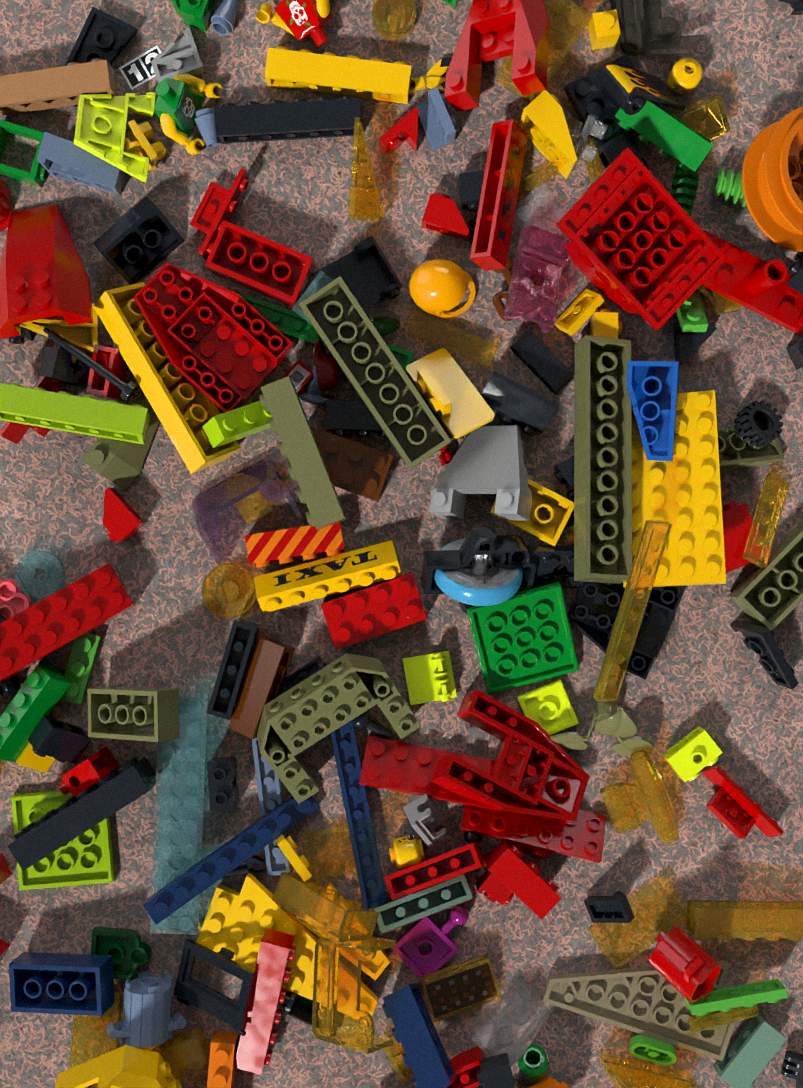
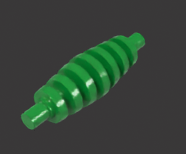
[671,163,699,217]

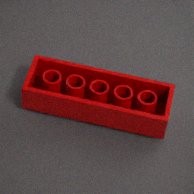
[0,563,135,680]

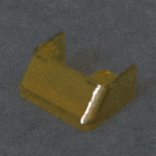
[312,935,396,1054]

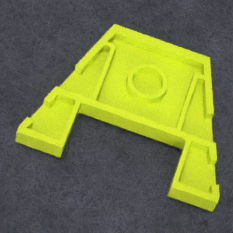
[74,92,156,182]

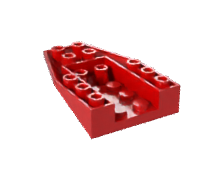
[133,262,293,413]

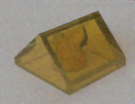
[671,94,730,140]

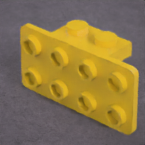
[406,348,495,438]

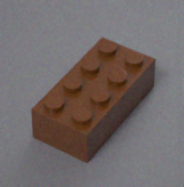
[287,427,394,502]

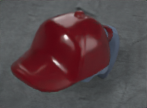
[299,339,343,405]

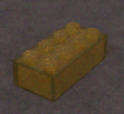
[496,0,593,103]

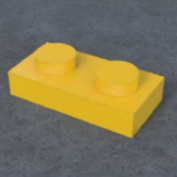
[554,289,604,336]
[275,834,312,882]

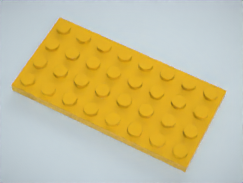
[623,390,726,588]

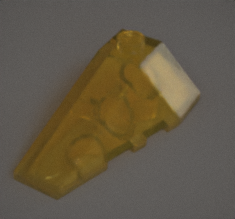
[348,117,385,222]

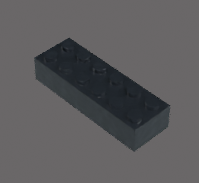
[8,756,160,871]

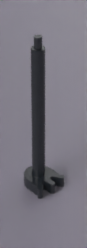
[43,327,140,403]

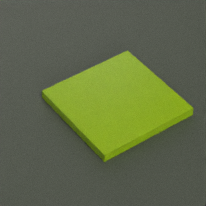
[11,790,116,890]

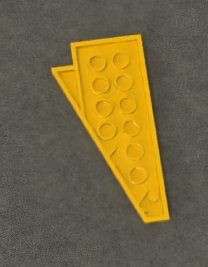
[196,873,378,1023]

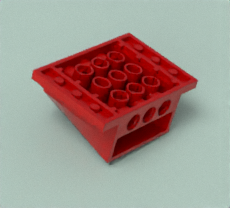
[555,147,726,330]

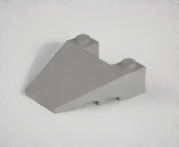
[429,425,532,521]

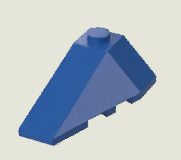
[627,361,680,461]

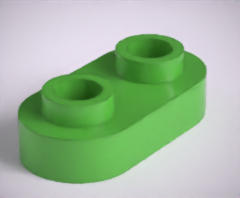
[629,1034,677,1066]

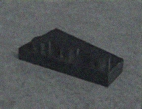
[730,620,799,690]

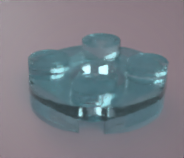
[15,550,66,598]

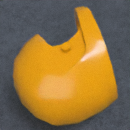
[409,259,476,319]

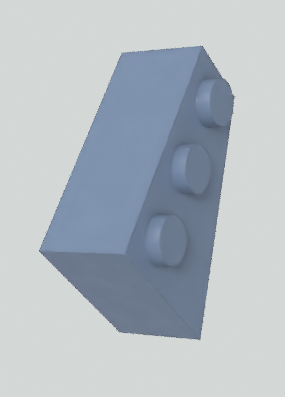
[37,132,127,195]

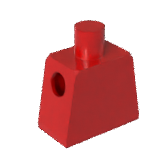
[58,746,120,796]

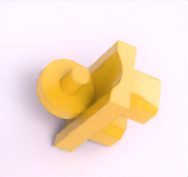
[124,120,166,171]

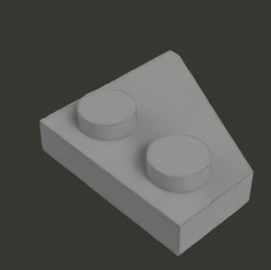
[151,27,205,84]

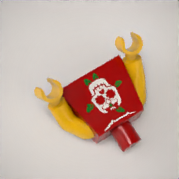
[256,0,333,47]

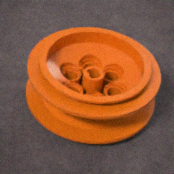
[742,107,803,252]

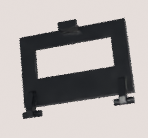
[174,939,257,1036]

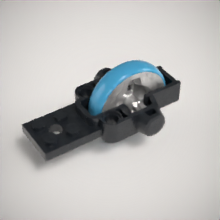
[420,526,580,613]

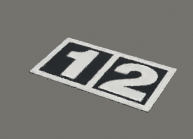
[119,46,162,90]

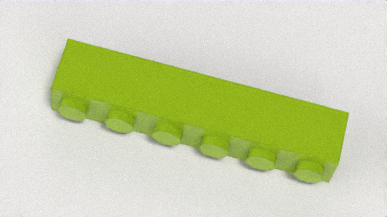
[0,383,150,444]

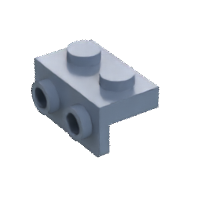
[415,87,458,151]

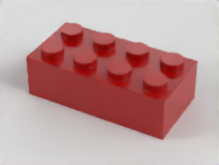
[205,220,316,309]
[321,572,427,650]

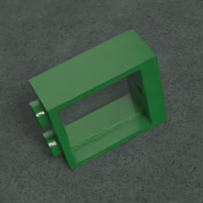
[0,120,49,188]

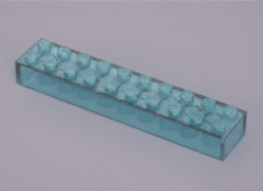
[150,689,213,935]

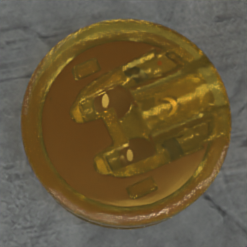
[372,0,416,41]

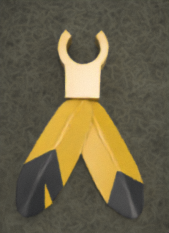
[409,57,452,95]

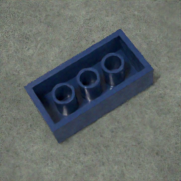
[9,952,115,1016]
[382,983,457,1088]

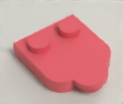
[0,579,32,619]

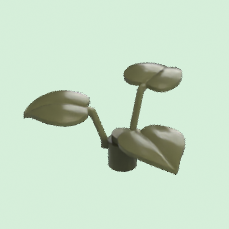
[550,697,653,757]

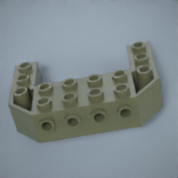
[257,653,421,804]

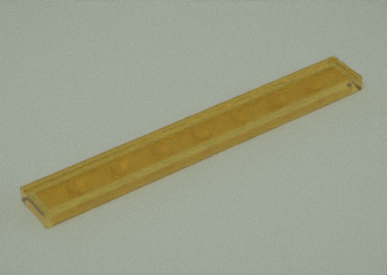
[593,520,672,701]

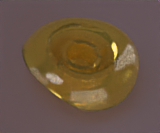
[202,563,256,617]

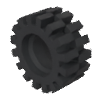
[734,401,783,448]

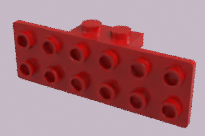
[461,805,606,863]

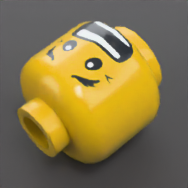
[667,57,703,96]
[389,835,425,869]

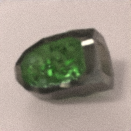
[362,306,400,336]

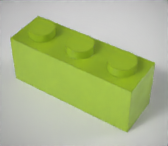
[202,401,272,449]

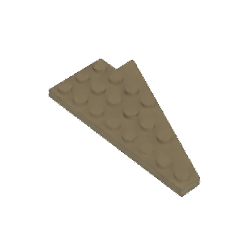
[541,960,741,1061]

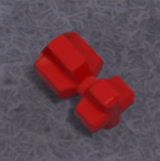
[439,445,453,466]

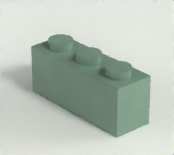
[713,1011,787,1088]

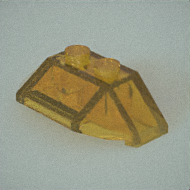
[598,1051,697,1088]

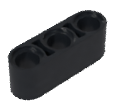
[510,329,575,395]

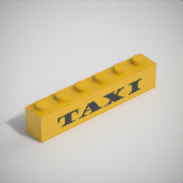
[254,540,402,613]

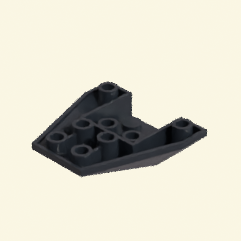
[568,582,685,680]

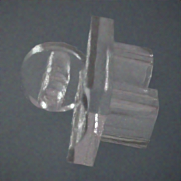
[568,114,608,161]

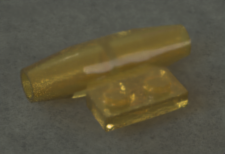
[600,750,679,843]

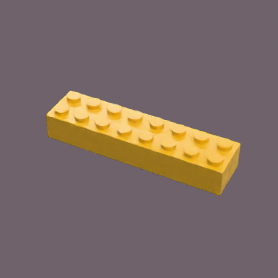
[93,282,240,474]

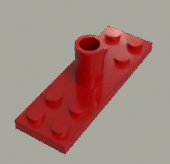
[701,230,803,337]

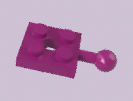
[392,905,469,983]

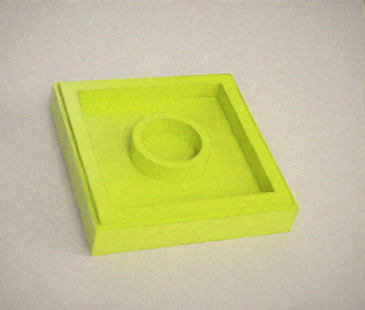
[517,679,579,735]

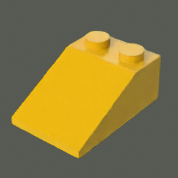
[519,90,577,179]

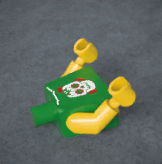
[154,74,222,155]

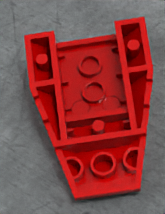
[0,203,93,339]

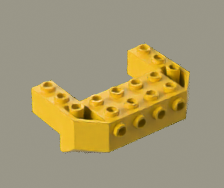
[55,1045,182,1088]

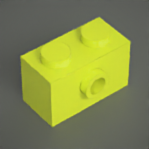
[662,726,723,782]

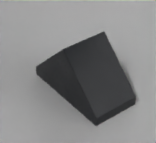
[674,325,717,366]

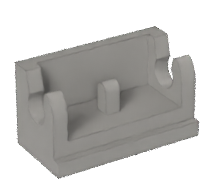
[403,794,448,847]

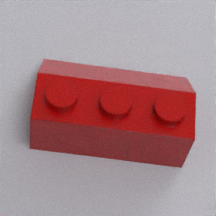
[484,841,562,920]

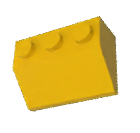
[490,478,574,546]

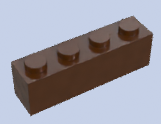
[228,638,295,739]

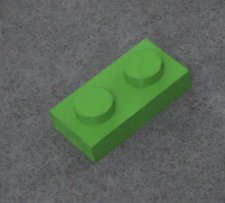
[676,293,708,332]

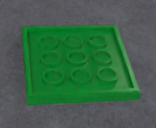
[466,582,579,694]

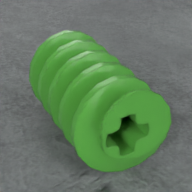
[712,167,746,207]

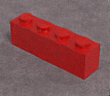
[384,842,486,901]

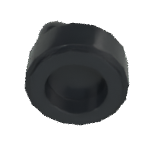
[0,674,21,697]

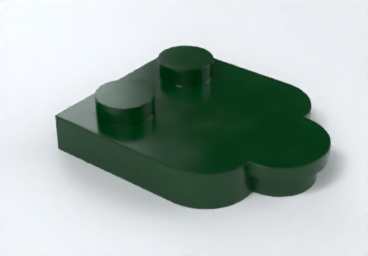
[91,927,152,980]

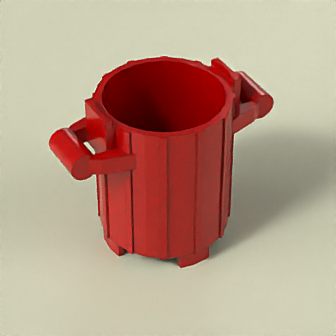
[645,925,722,1003]

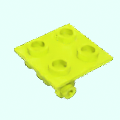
[402,650,457,705]

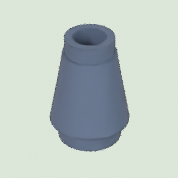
[211,0,239,36]
[194,108,220,147]

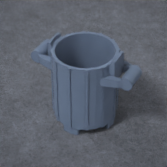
[106,971,186,1048]

